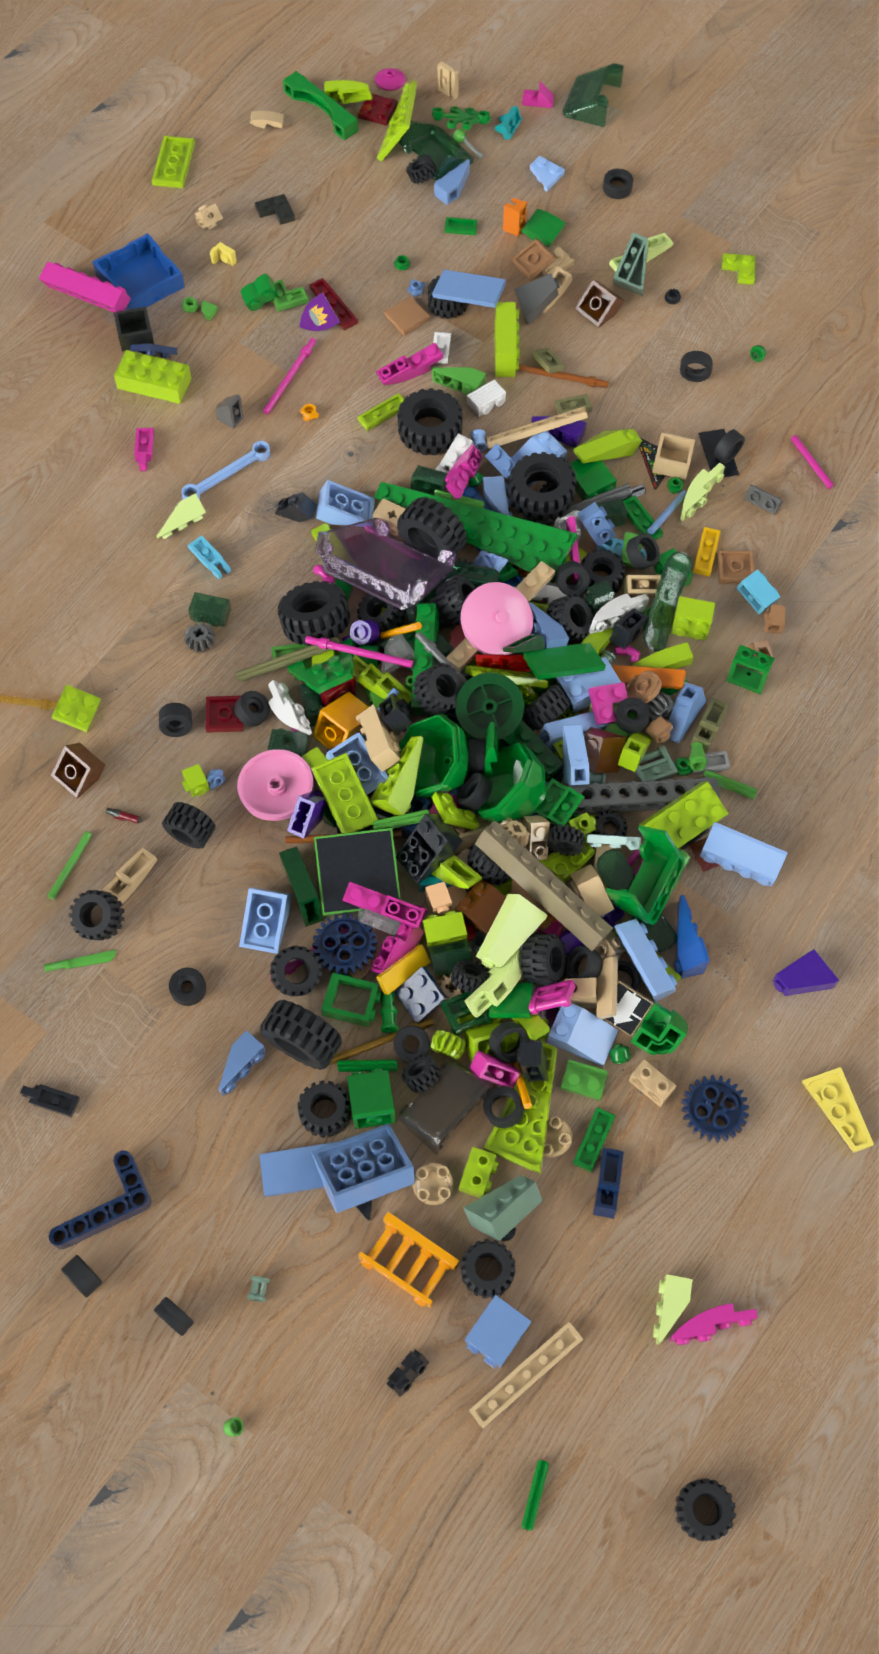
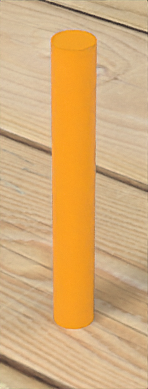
[380,622,422,639]
[511,1061,532,1109]

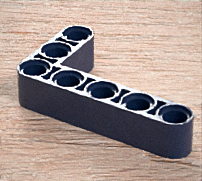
[48,1150,152,1250]

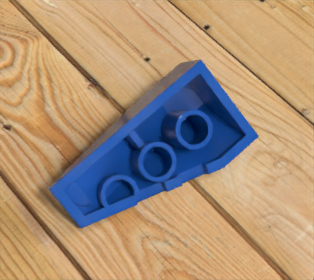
[674,895,710,979]

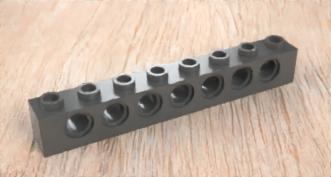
[567,777,720,815]

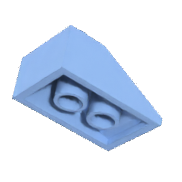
[511,431,567,487]
[316,480,375,526]
[556,657,621,713]
[325,732,389,795]
[239,887,292,954]
[547,1003,618,1066]

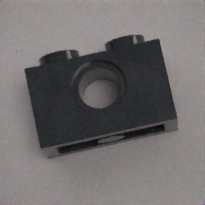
[610,608,649,650]

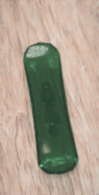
[643,551,692,653]
[597,849,677,952]

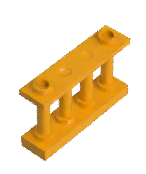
[359,1212,459,1308]

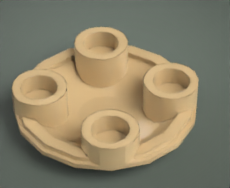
[543,1116,573,1158]
[412,1163,454,1206]

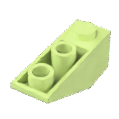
[157,493,206,539]
[653,1275,693,1344]

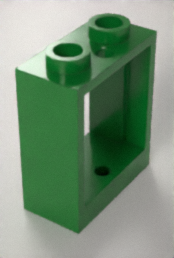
[726,645,775,695]
[321,972,382,1028]

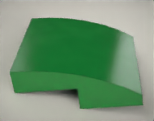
[521,209,566,247]
[485,722,498,778]
[533,778,585,827]

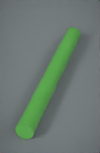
[47,831,92,900]

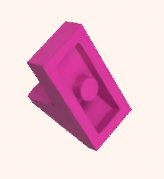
[522,82,554,108]

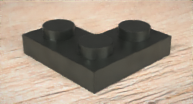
[255,194,295,225]

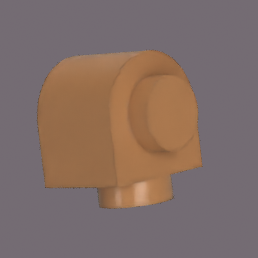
[646,716,673,743]

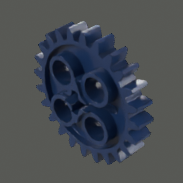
[312,913,377,976]
[681,1075,749,1143]

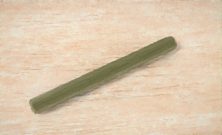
[236,637,339,682]

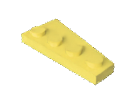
[802,1067,874,1153]

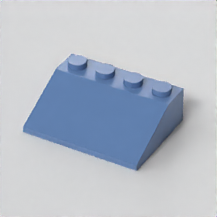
[311,1123,415,1213]

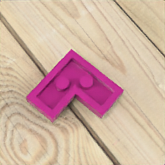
[588,682,628,725]

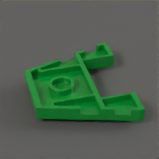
[287,638,355,694]

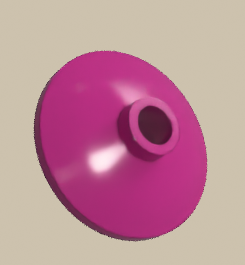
[375,68,405,91]

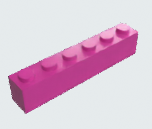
[39,261,131,312]

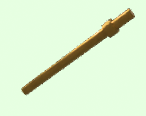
[328,1018,434,1066]

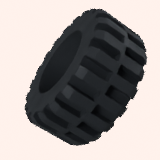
[398,388,463,455]
[508,452,576,521]
[397,497,467,566]
[277,581,350,646]
[260,1000,342,1070]

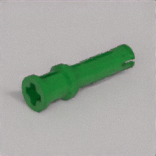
[380,988,398,1033]

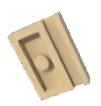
[438,61,459,100]
[541,247,575,276]

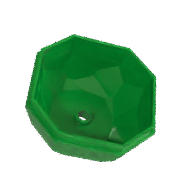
[399,714,469,798]
[477,743,546,822]

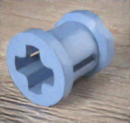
[470,429,487,452]

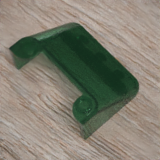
[563,63,624,127]
[398,120,474,181]

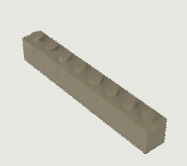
[475,821,613,951]

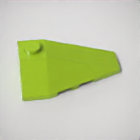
[573,429,642,463]
[370,736,423,815]

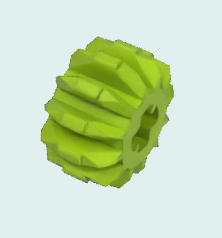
[430,1030,466,1060]

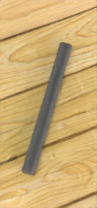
[537,484,632,525]

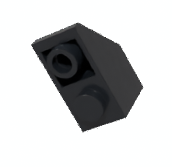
[275,492,317,522]

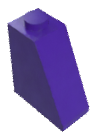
[287,790,327,839]
[773,949,839,996]

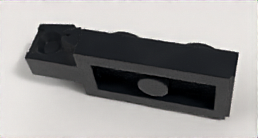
[20,1084,80,1118]

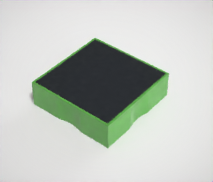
[314,828,401,917]

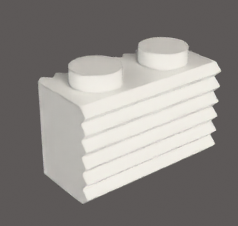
[466,379,506,417]

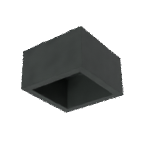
[113,306,154,351]

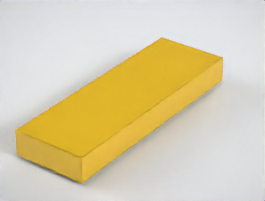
[693,527,721,577]
[376,945,430,995]

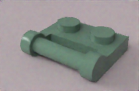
[635,745,678,782]

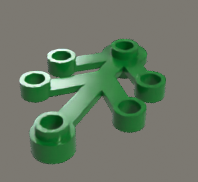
[432,106,491,130]

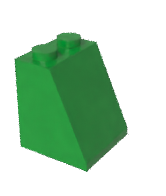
[347,1069,396,1130]

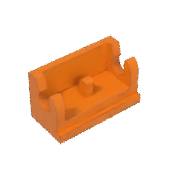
[503,198,527,236]

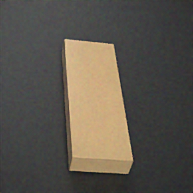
[596,956,618,1020]

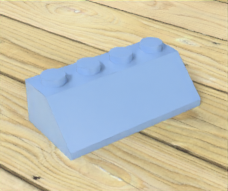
[699,822,788,887]
[614,919,678,1002]

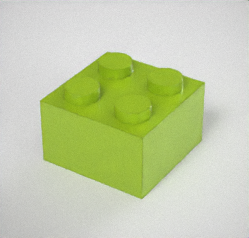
[671,596,715,640]

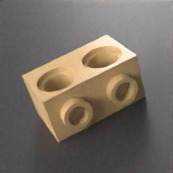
[629,1059,676,1108]

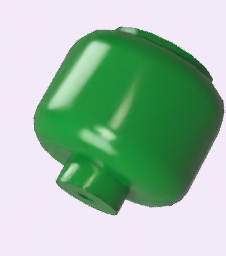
[609,1043,631,1064]

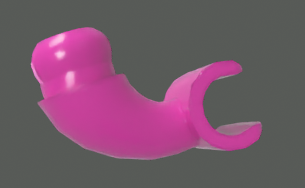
[313,564,335,584]

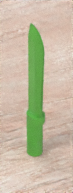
[44,950,116,972]

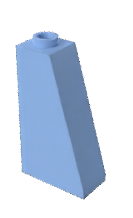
[538,712,610,753]

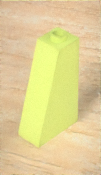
[476,894,547,968]

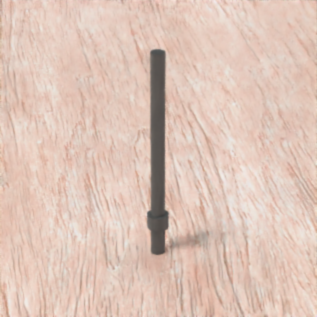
[415,631,493,710]

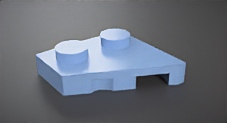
[530,155,565,192]
[472,551,508,585]

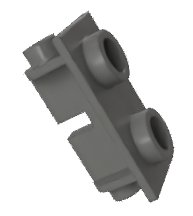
[745,484,783,514]

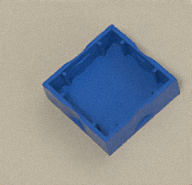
[92,233,185,310]

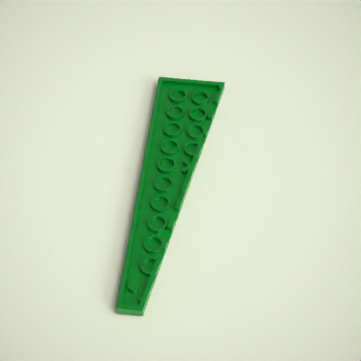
[374,482,578,584]

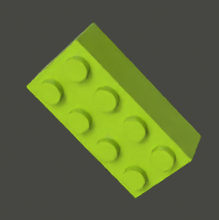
[495,302,520,377]
[114,350,192,404]
[639,781,729,848]

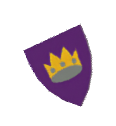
[299,293,340,331]

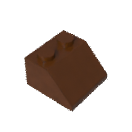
[575,280,625,327]
[584,727,627,773]
[51,742,105,798]
[455,880,506,934]

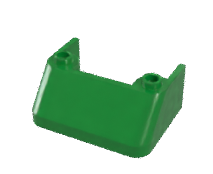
[605,825,685,925]

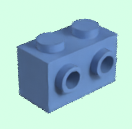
[577,502,616,547]

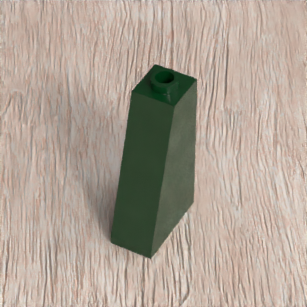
[279,846,324,927]

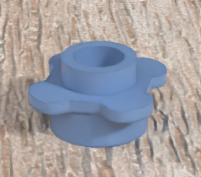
[407,280,426,296]
[206,769,226,789]

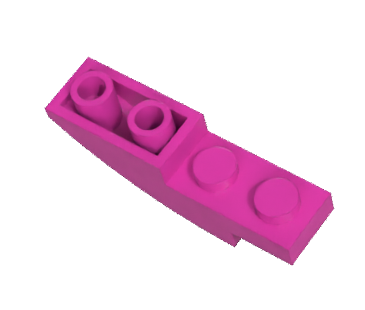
[376,343,444,385]
[445,444,483,500]
[342,882,425,928]
[370,904,428,974]
[670,1303,758,1345]

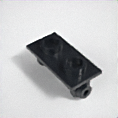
[386,1349,429,1397]

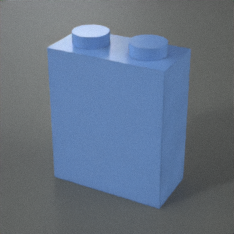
[465,1295,531,1368]

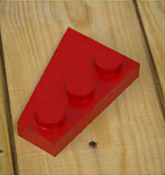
[475,655,532,672]

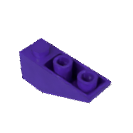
[531,416,587,448]

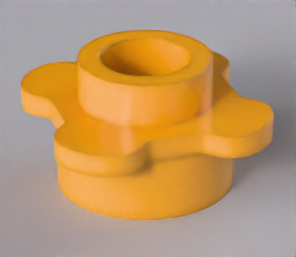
[300,404,319,421]

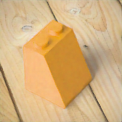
[312,692,369,749]

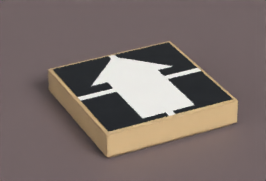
[605,980,653,1036]

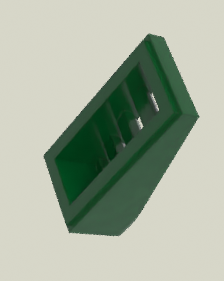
[502,634,545,653]

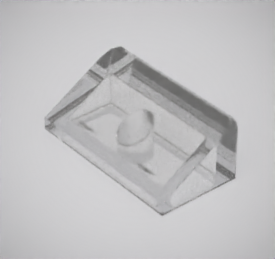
[358,908,400,935]

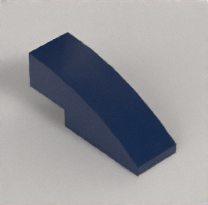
[593,1147,624,1219]

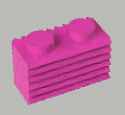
[470,1051,520,1088]

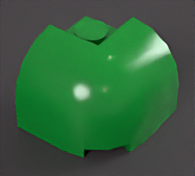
[630,1002,688,1056]

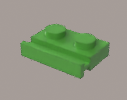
[561,1060,608,1101]

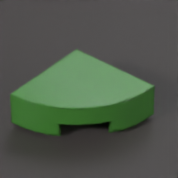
[201,300,218,321]

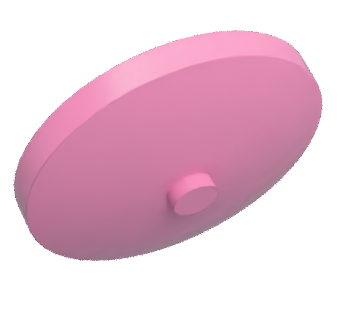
[461,582,533,655]
[237,750,314,821]

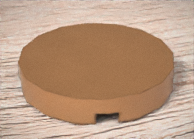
[626,671,662,703]

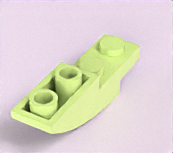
[680,463,725,522]
[464,948,523,1018]

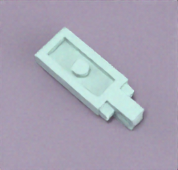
[585,834,641,850]

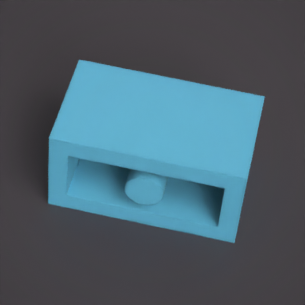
[736,569,781,615]

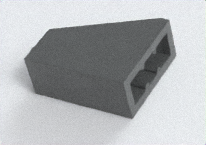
[515,273,560,324]

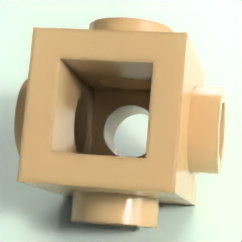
[195,203,223,229]
[594,932,625,961]

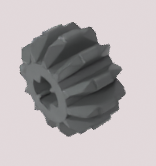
[184,622,215,653]
[646,692,674,722]

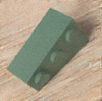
[613,233,648,296]
[463,1175,543,1241]

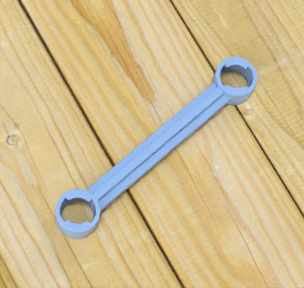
[181,441,270,500]

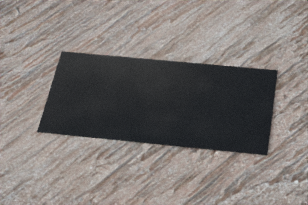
[698,429,739,478]

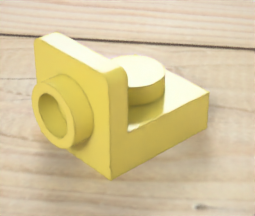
[210,242,237,266]

